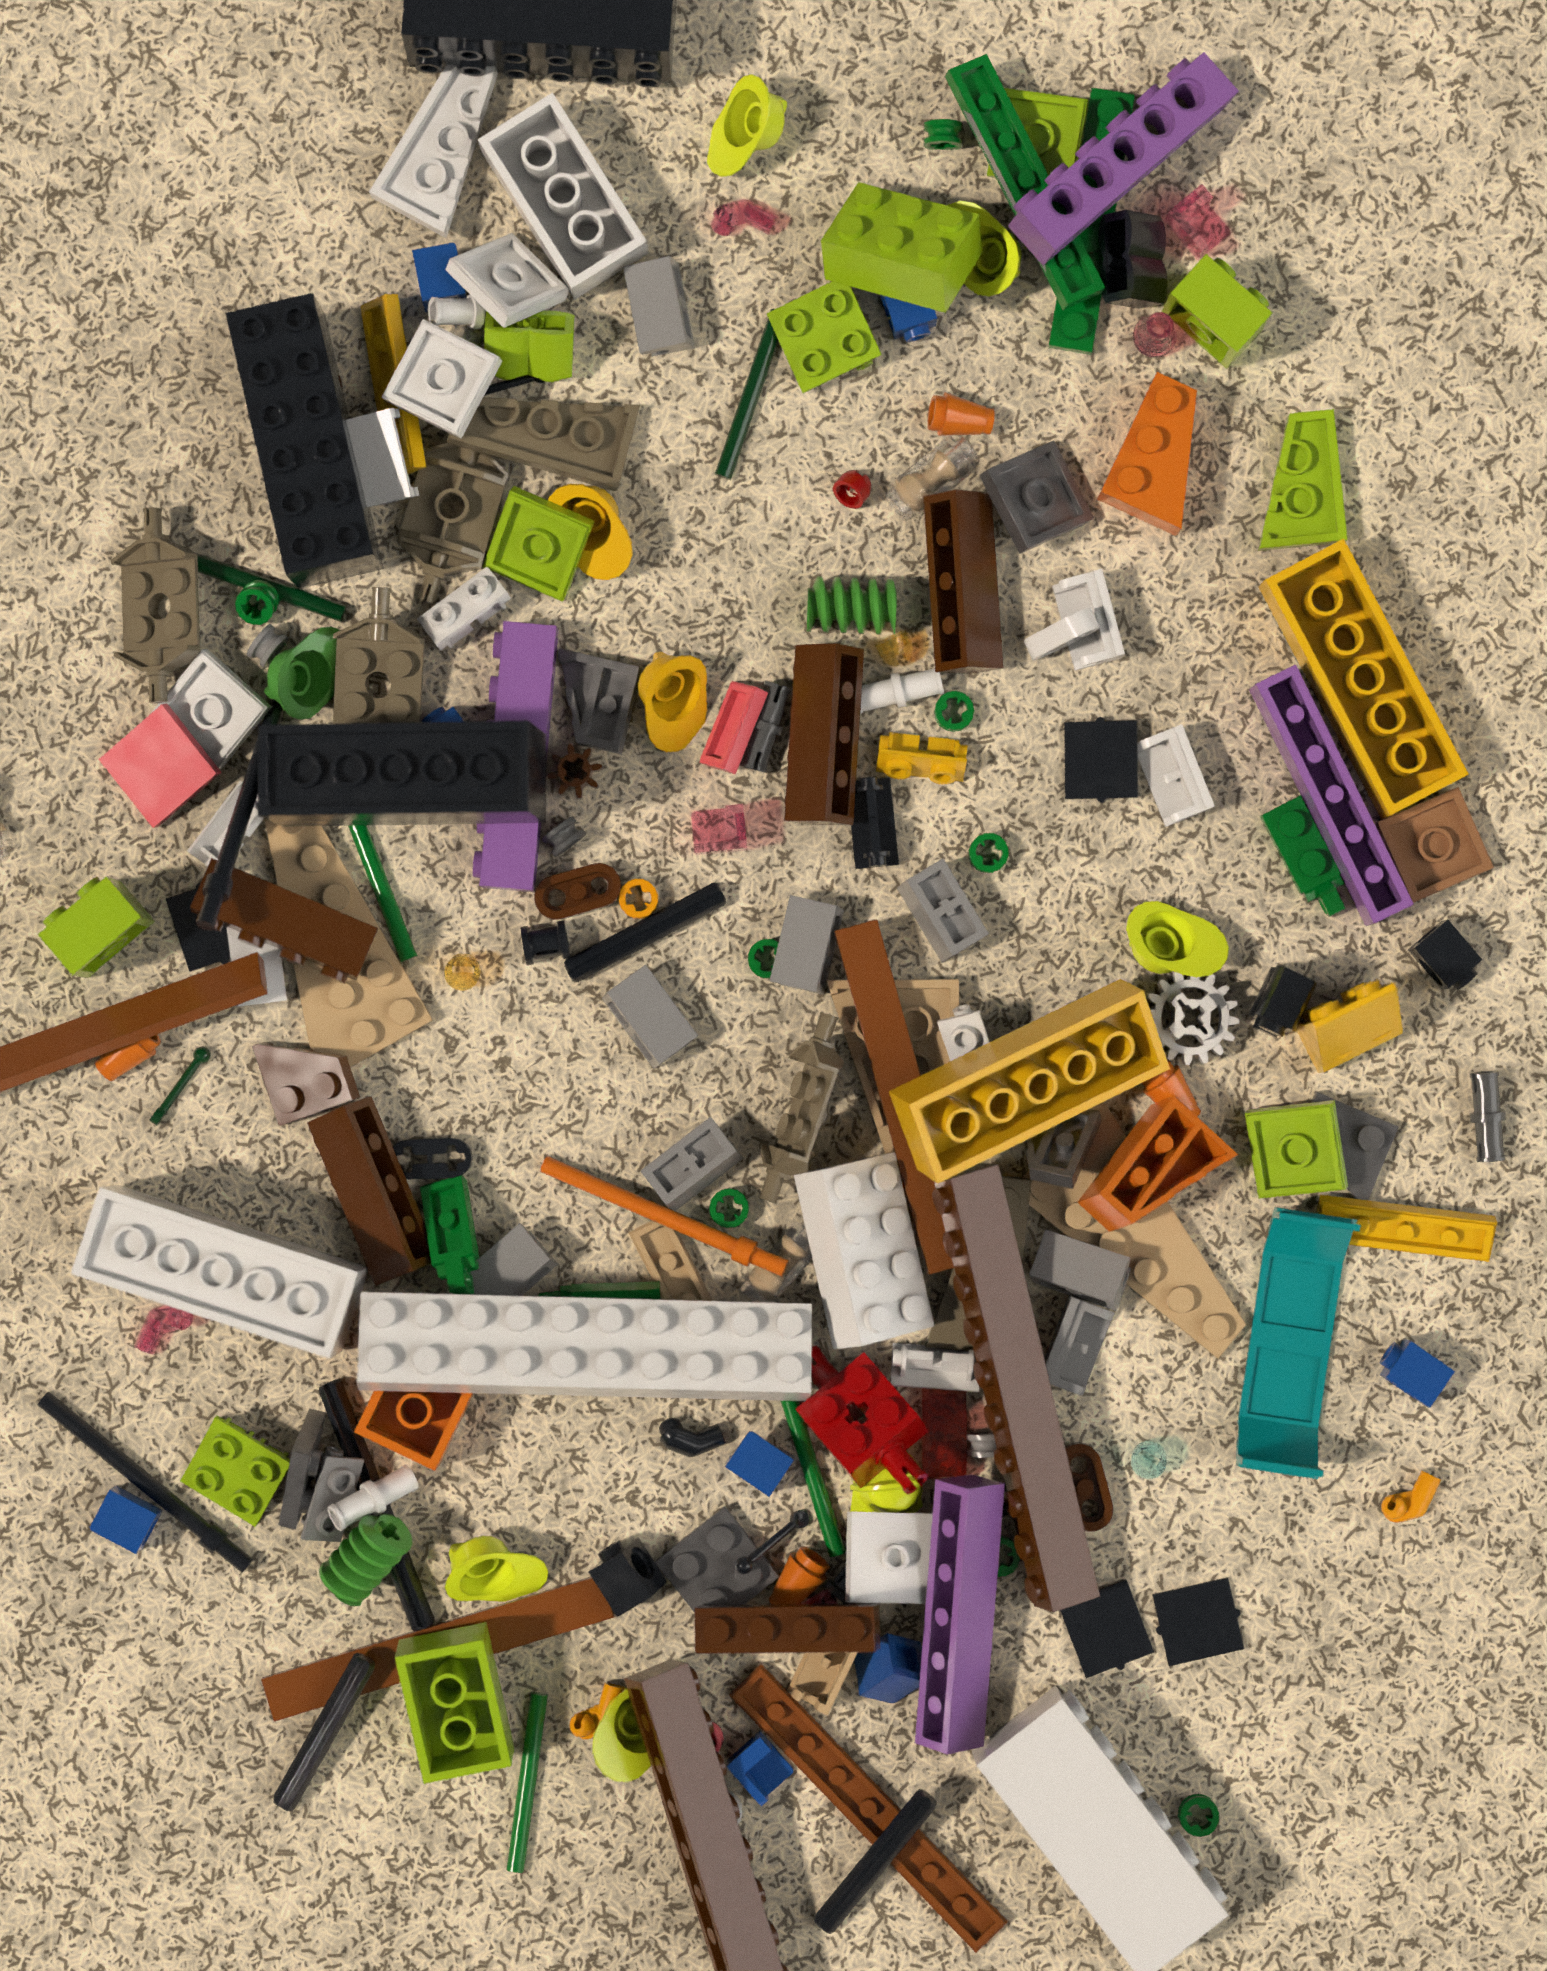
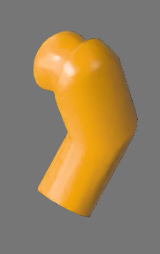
[1381,1470,1441,1523]
[569,1682,625,1740]

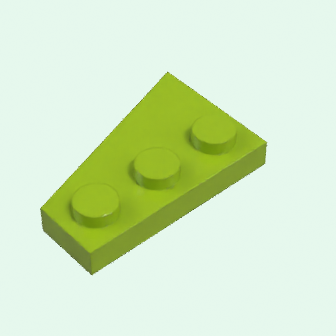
[1258,409,1348,551]

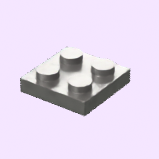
[979,440,1094,554]
[655,1506,779,1611]

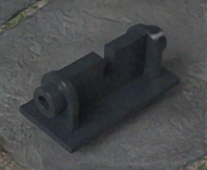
[851,777,899,869]

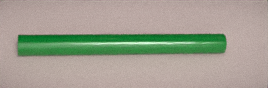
[348,825,417,962]
[781,1401,846,1557]
[506,1692,548,1873]

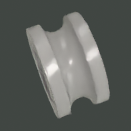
[246,624,288,669]
[966,1432,997,1458]

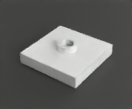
[446,233,570,328]
[382,319,502,439]
[150,649,272,770]
[845,1512,933,1604]

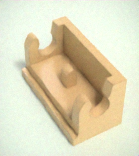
[787,1652,858,1716]

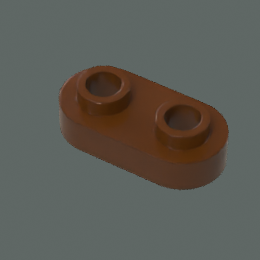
[534,863,622,920]
[1065,1442,1113,1532]

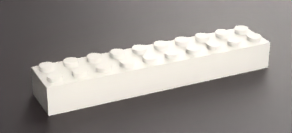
[357,1292,812,1401]

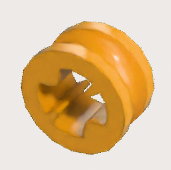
[619,879,658,919]

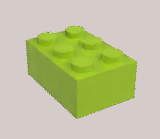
[821,182,982,313]
[395,1622,515,1784]

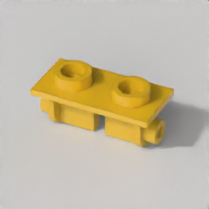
[876,731,968,785]

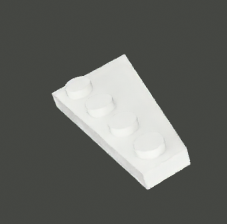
[369,65,498,238]

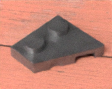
[558,648,643,755]
[1311,1092,1399,1200]
[1024,1109,1101,1189]
[278,1408,327,1530]

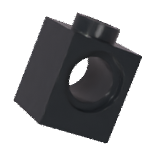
[1408,919,1483,990]
[589,1537,667,1617]

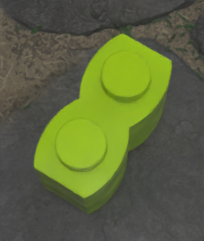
[484,310,575,382]

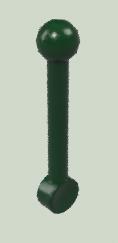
[149,1046,211,1126]

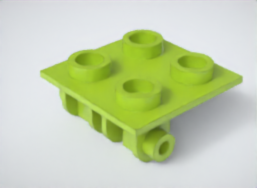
[767,281,882,394]
[180,1415,290,1527]

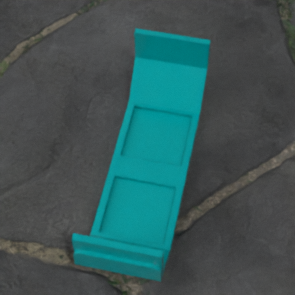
[1236,1207,1361,1479]

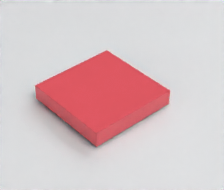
[99,703,222,828]

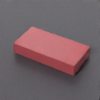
[700,681,768,775]

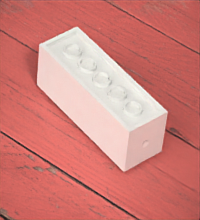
[71,1185,369,1359]
[972,1685,1229,1971]

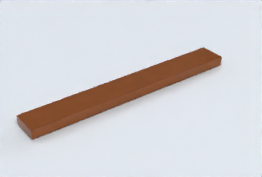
[834,919,954,1274]
[0,952,268,1092]
[261,1577,614,1722]
[729,1663,1008,1953]

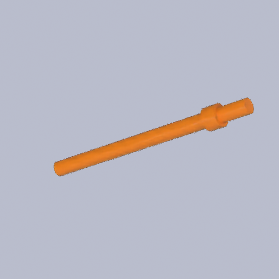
[540,1156,789,1277]

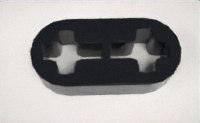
[393,1138,473,1180]

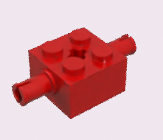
[795,1345,929,1494]

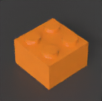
[354,1391,474,1471]

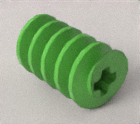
[806,576,897,635]
[319,1514,413,1607]

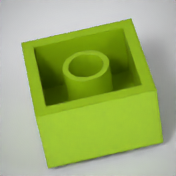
[1162,254,1272,369]
[37,876,155,978]

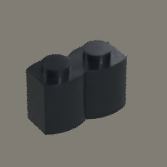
[1098,210,1168,309]
[1248,965,1317,1038]

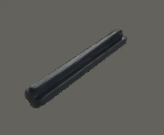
[564,883,726,982]
[273,1653,375,1811]
[814,1789,937,1934]

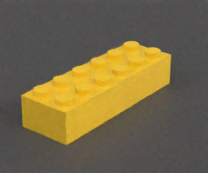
[1258,538,1469,820]
[889,979,1170,1183]

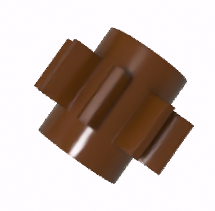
[548,744,603,800]

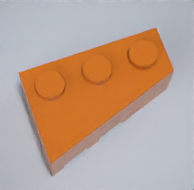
[1097,372,1197,536]
[1077,1095,1238,1232]

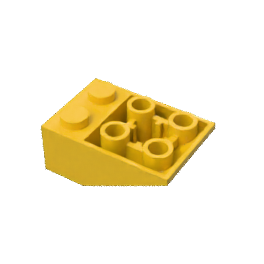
[1296,979,1403,1073]

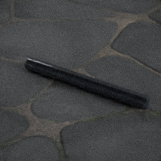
[319,1379,435,1632]

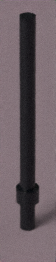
[196,699,285,931]
[37,1392,254,1573]

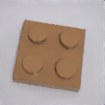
[1375,787,1494,903]

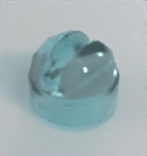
[1131,1441,1167,1479]

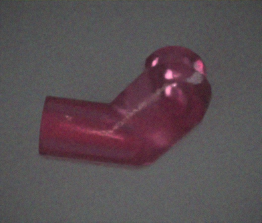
[711,199,779,236]
[134,1305,193,1355]

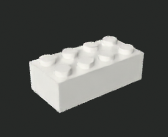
[477,92,649,300]
[794,1152,934,1350]

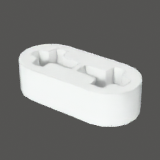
[1024,607,1100,661]

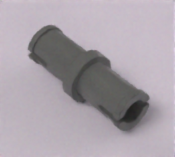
[740,681,792,773]
[1469,1071,1506,1162]

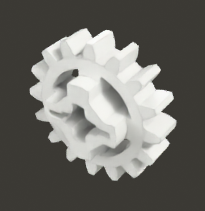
[1146,972,1239,1065]

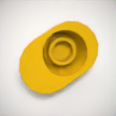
[548,484,633,580]
[638,652,707,752]

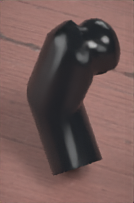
[659,1418,726,1457]

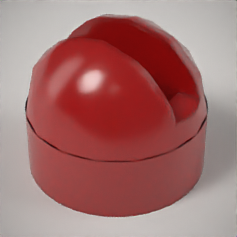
[833,470,872,509]

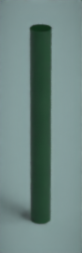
[715,309,779,480]
[196,553,347,622]

